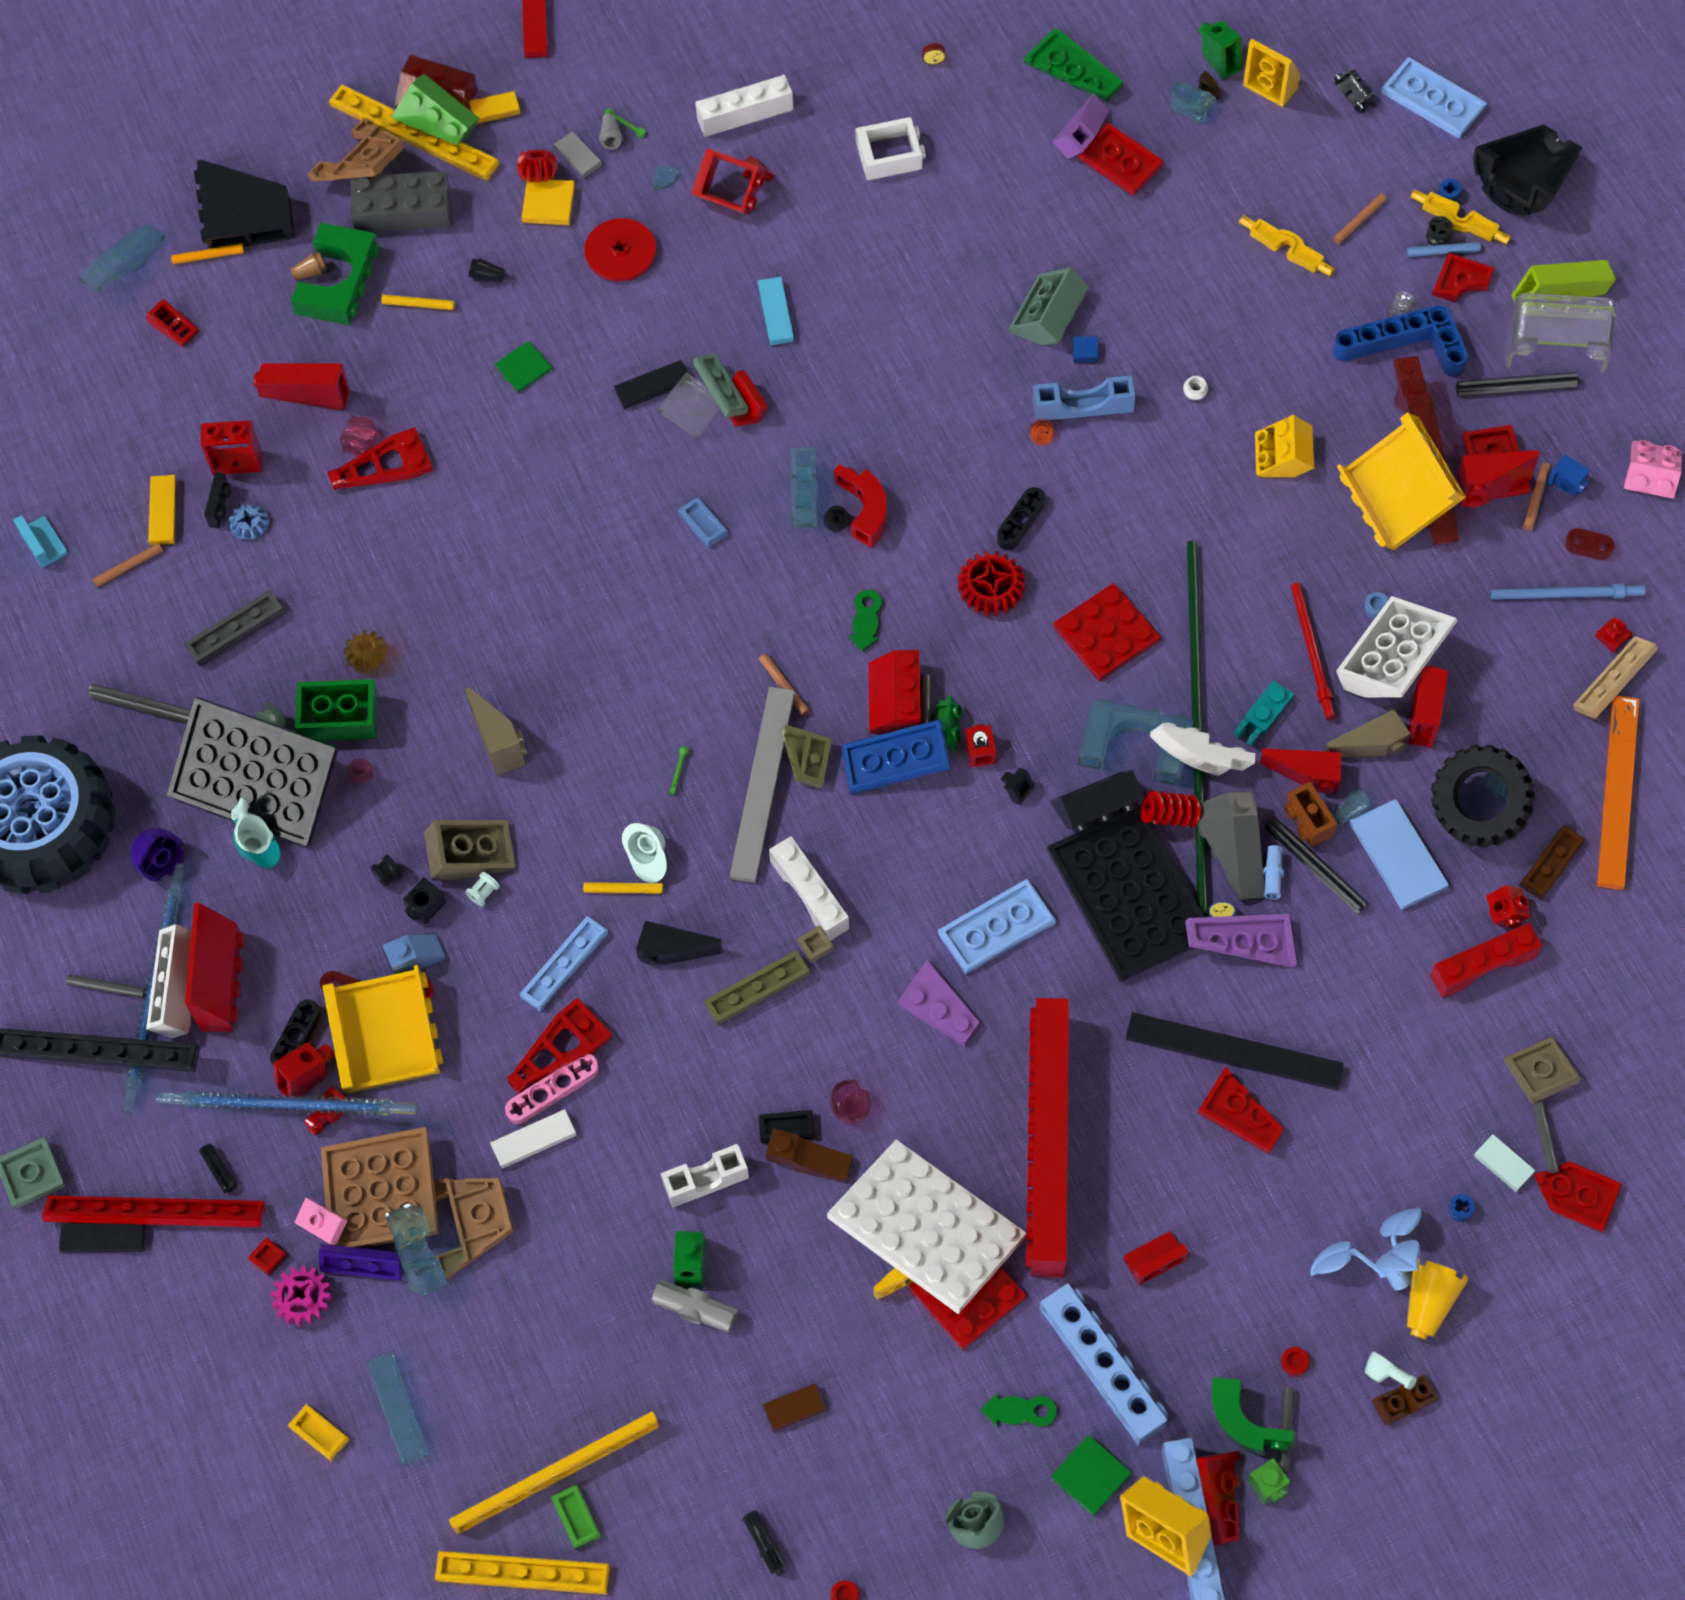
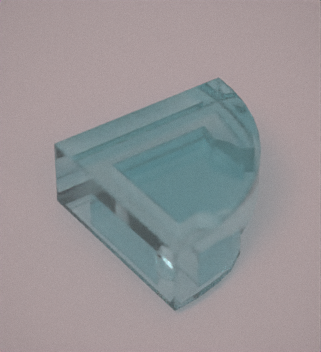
[652,166,680,190]

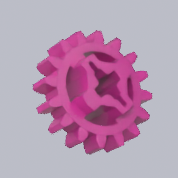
[270,1265,332,1327]

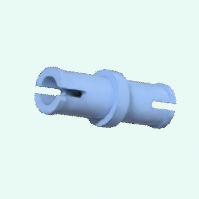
[1263,845,1284,900]

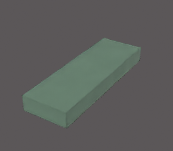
[693,354,749,418]

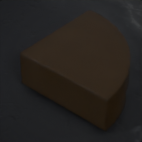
[1198,70,1221,103]

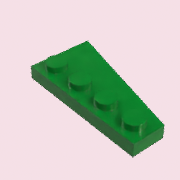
[1023,27,1124,102]

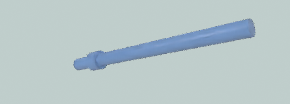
[1490,583,1645,600]

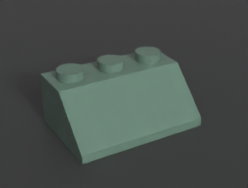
[1008,267,1089,345]

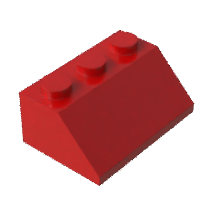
[868,650,921,734]

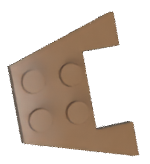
[307,118,404,182]
[434,1178,514,1282]

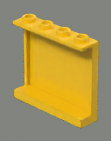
[1337,412,1466,550]
[322,965,444,1094]

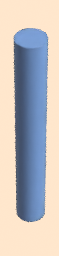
[1406,242,1480,257]

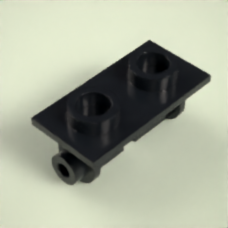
[1334,65,1376,113]

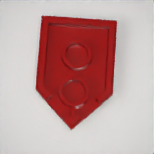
[1534,1161,1622,1233]

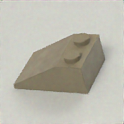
[465,687,527,776]
[424,820,515,881]

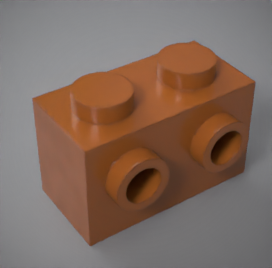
[1284,782,1337,848]

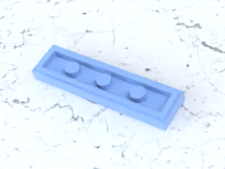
[520,916,608,1012]

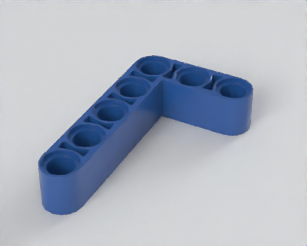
[1333,305,1468,377]

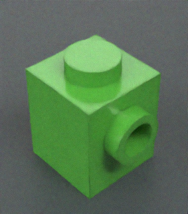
[1247,1458,1290,1505]

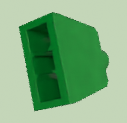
[1198,21,1242,80]
[673,1231,707,1289]

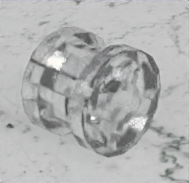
[1387,291,1417,317]

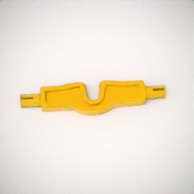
[1410,189,1511,245]
[1239,215,1335,277]

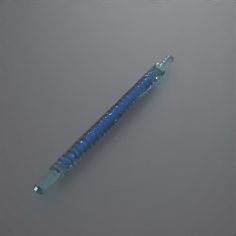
[122,864,186,1114]
[156,1091,418,1116]

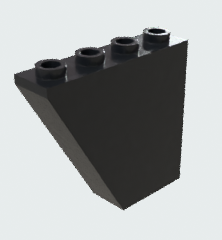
[194,160,295,249]

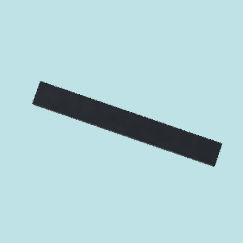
[1126,1012,1344,1091]
[0,1028,201,1072]

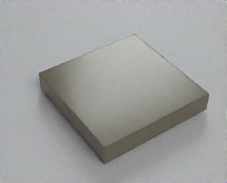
[1504,1037,1580,1104]

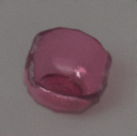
[830,1080,871,1124]

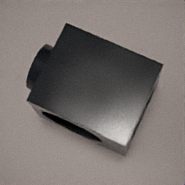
[402,877,446,925]

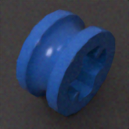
[1438,179,1461,202]
[1448,1194,1475,1222]

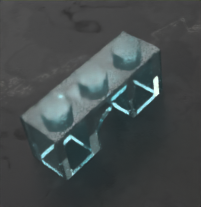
[791,447,818,528]
[385,1203,448,1296]

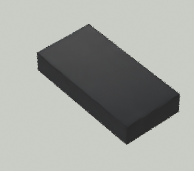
[758,1110,815,1143]

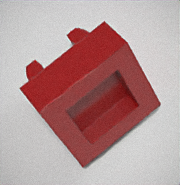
[742,155,775,182]
[1595,617,1633,653]

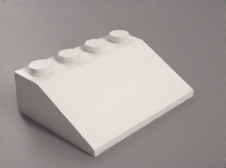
[1336,596,1457,698]

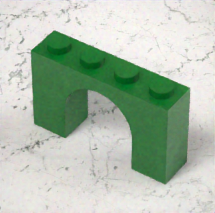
[291,222,380,326]

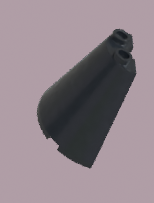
[1473,124,1583,216]

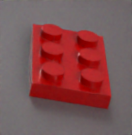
[1078,123,1164,196]
[1462,425,1531,499]

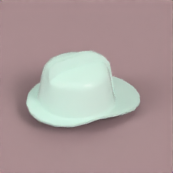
[622,823,667,883]

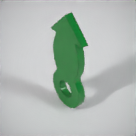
[849,590,882,652]
[980,1393,1057,1427]

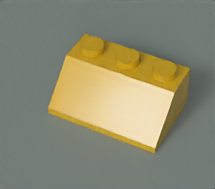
[1120,1476,1211,1576]

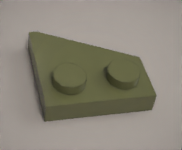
[782,725,832,788]

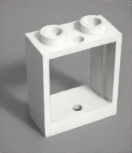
[856,117,926,180]

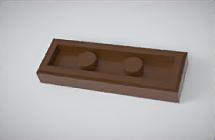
[1519,825,1586,901]

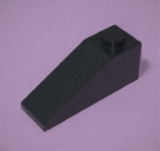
[636,921,723,965]

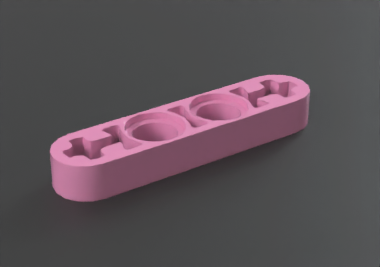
[505,1054,599,1125]

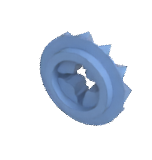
[229,502,269,540]

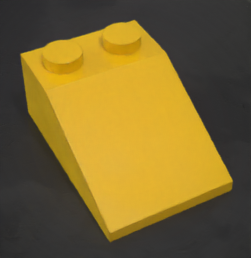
[1243,39,1300,107]

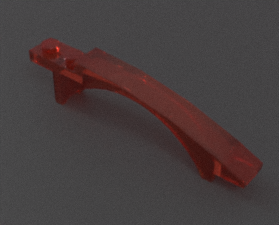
[1393,355,1459,545]

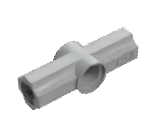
[651,1279,738,1333]

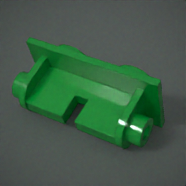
[935,695,962,753]

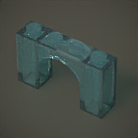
[1078,699,1193,786]

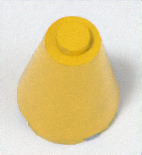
[1406,1258,1469,1340]

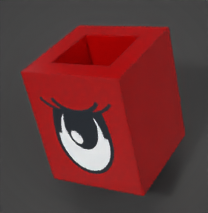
[965,724,996,768]

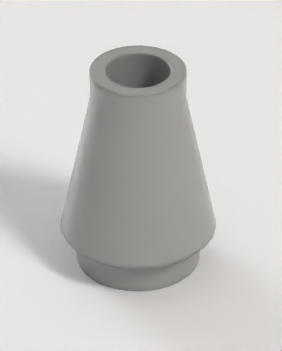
[599,114,623,149]

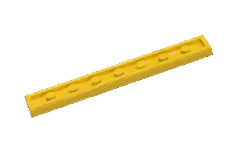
[329,84,500,181]
[448,1411,659,1534]

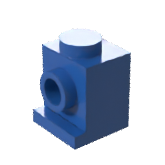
[1547,454,1590,496]

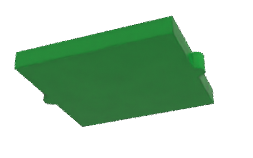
[494,341,552,393]

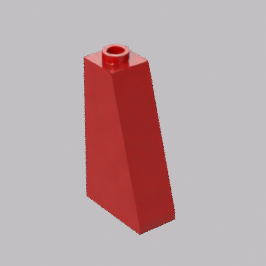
[253,363,350,411]

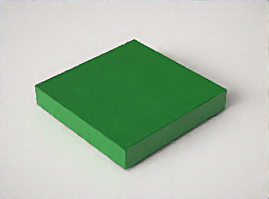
[1050,1434,1131,1516]

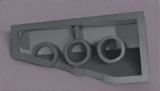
[1197,791,1265,901]

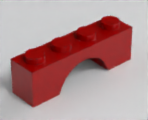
[1430,923,1543,998]

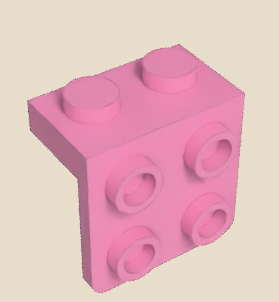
[1624,440,1682,499]

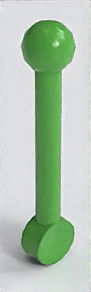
[605,108,646,138]
[669,746,689,795]

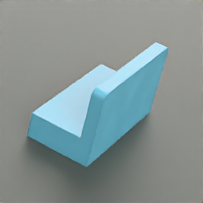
[13,515,68,568]

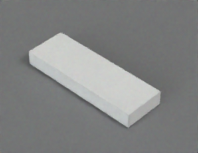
[490,1109,576,1169]

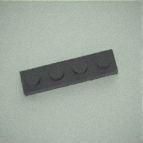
[184,590,284,666]

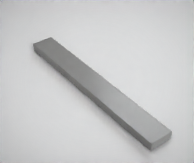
[729,687,795,884]

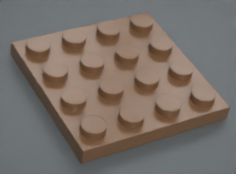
[321,1127,439,1249]

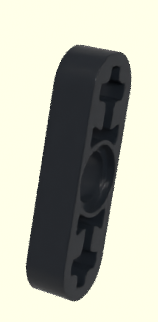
[997,487,1045,550]
[270,999,321,1065]

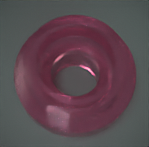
[347,759,373,784]

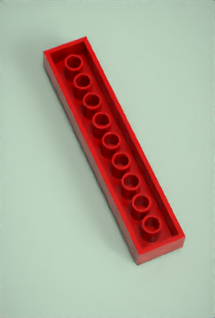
[1026,998,1069,1277]

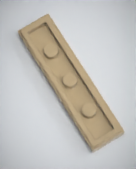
[1573,636,1657,719]

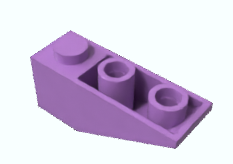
[1052,94,1109,159]

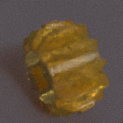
[344,629,388,674]

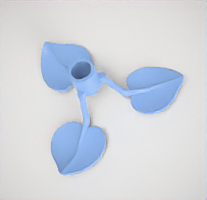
[1310,1207,1422,1290]

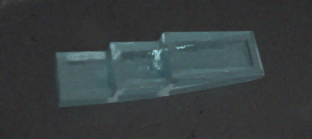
[79,224,166,293]

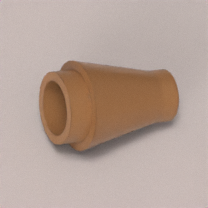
[290,252,328,281]

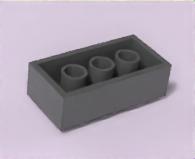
[351,171,451,232]

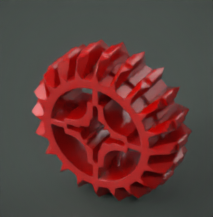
[958,550,1026,617]

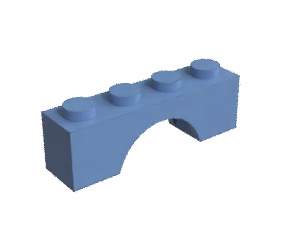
[1032,375,1135,422]

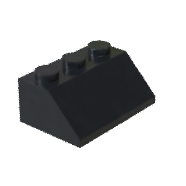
[1050,770,1144,832]

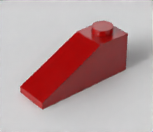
[1260,748,1341,793]

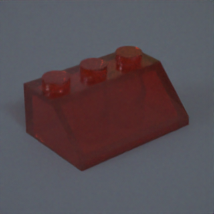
[395,54,478,109]

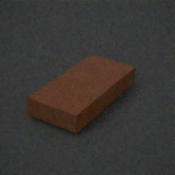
[763,1384,826,1432]

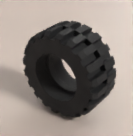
[1431,745,1536,848]

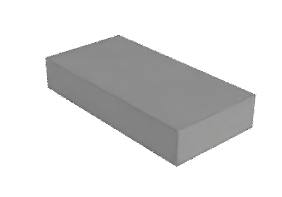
[554,132,602,179]

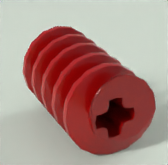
[1141,791,1201,828]

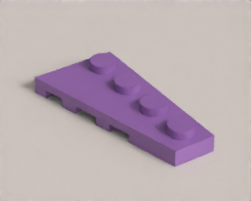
[1185,914,1297,968]

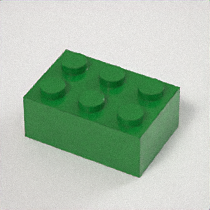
[295,679,378,741]

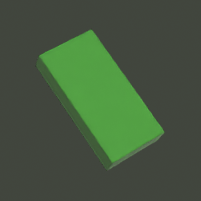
[551,1484,601,1550]

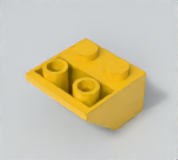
[1255,414,1314,477]

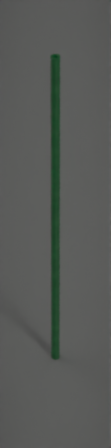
[1187,540,1208,916]

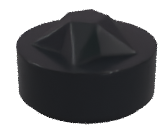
[823,505,850,532]

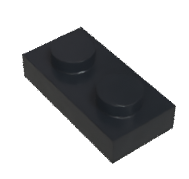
[204,472,231,528]

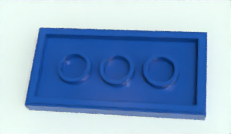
[841,719,951,794]

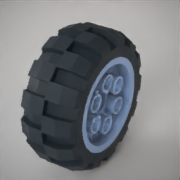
[0,735,116,894]

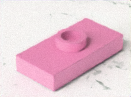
[294,1198,347,1245]

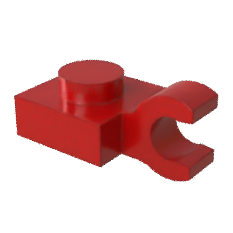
[304,1086,351,1136]

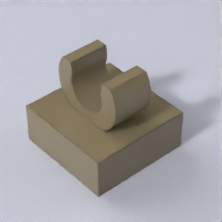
[797,926,834,963]

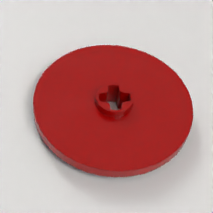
[584,218,656,281]

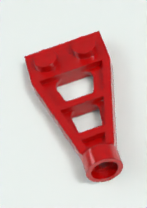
[327,427,433,490]
[506,997,613,1094]

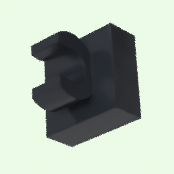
[1000,767,1034,805]

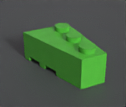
[391,74,480,145]

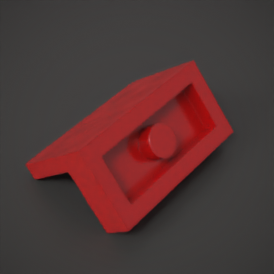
[729,370,768,427]
[1123,1231,1189,1286]

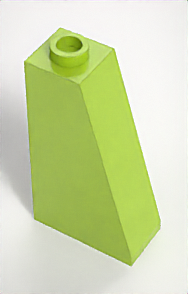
[1511,260,1616,315]

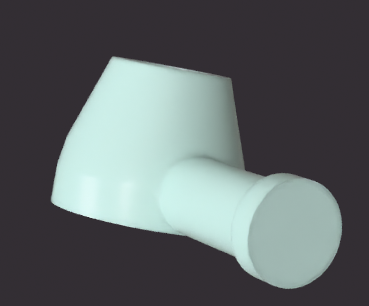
[1365,1351,1417,1390]

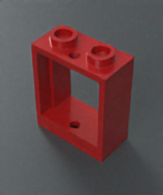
[691,148,765,214]
[201,420,262,475]
[1408,666,1448,748]

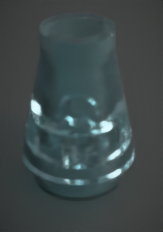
[1332,789,1372,826]

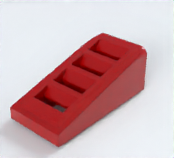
[146,299,199,347]

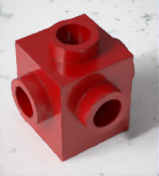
[1486,885,1531,929]

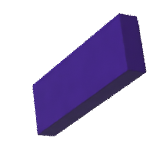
[319,1244,403,1281]

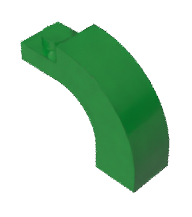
[1211,1377,1296,1456]

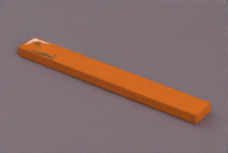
[1596,696,1639,890]

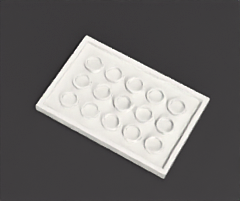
[827,1140,1026,1314]

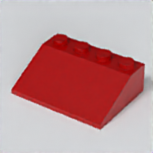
[185,903,245,1032]

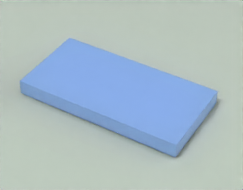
[1381,57,1487,139]
[1349,799,1449,910]
[938,879,1056,975]

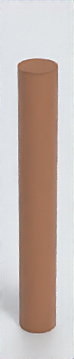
[1333,193,1387,245]
[1523,463,1551,531]
[92,543,163,587]
[759,653,810,717]

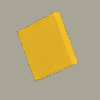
[521,180,575,225]

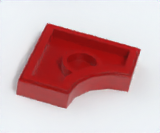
[1432,253,1495,303]

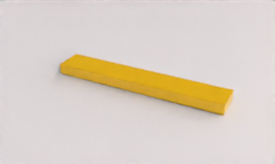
[435,1551,610,1595]

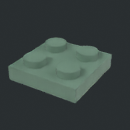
[0,1137,66,1209]

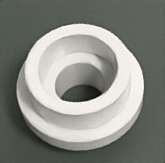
[1183,376,1208,400]

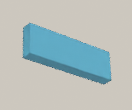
[757,277,794,346]

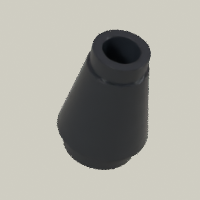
[468,257,505,283]

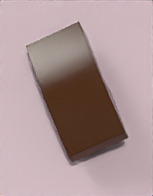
[1372,1374,1439,1426]

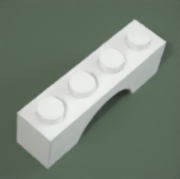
[769,836,849,941]

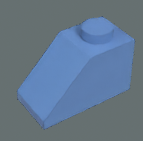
[383,935,446,974]

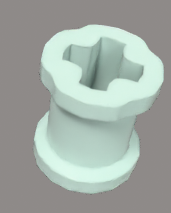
[465,872,500,907]

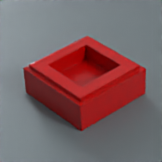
[248,1237,288,1277]

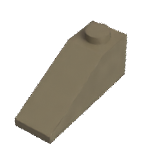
[1325,709,1410,757]

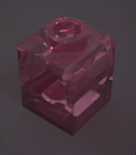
[339,415,378,456]

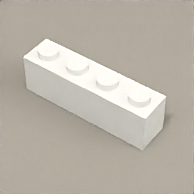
[695,75,793,137]
[146,924,192,1039]

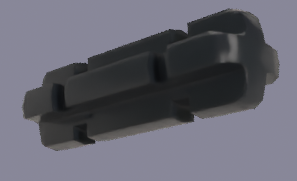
[199,1144,236,1193]

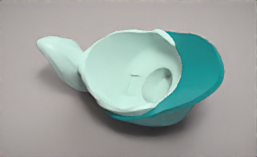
[231,797,281,869]

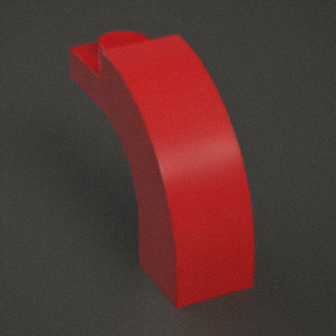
[833,464,887,549]

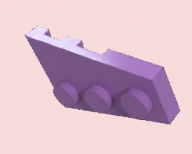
[897,960,979,1047]

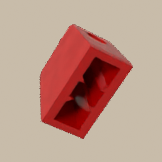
[273,1043,335,1100]

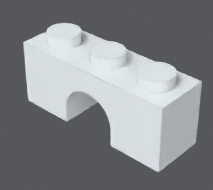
[660,1144,749,1208]

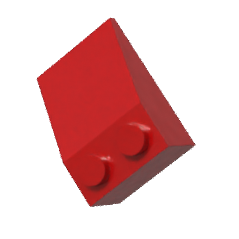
[1456,450,1540,508]

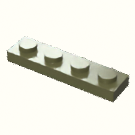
[704,950,810,1026]

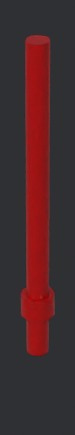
[1291,583,1336,721]

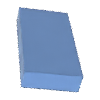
[678,497,728,548]

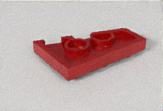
[1198,1066,1283,1154]
[1197,1450,1240,1545]

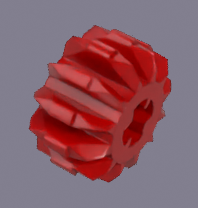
[517,148,558,183]

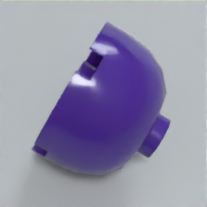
[130,828,184,882]

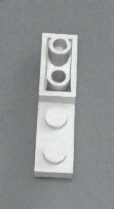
[1150,723,1255,776]

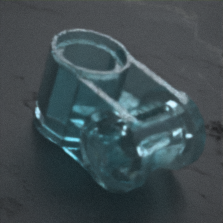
[1169,82,1217,123]

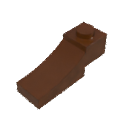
[766,1129,853,1183]

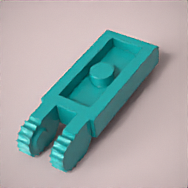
[1234,680,1294,747]

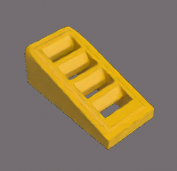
[874,1268,914,1300]

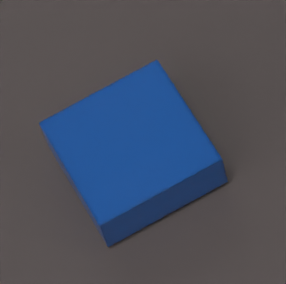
[1073,336,1098,362]

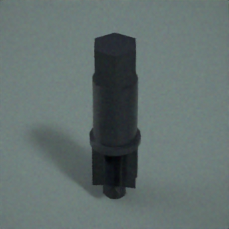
[742,1511,787,1577]

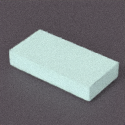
[1474,1134,1535,1192]

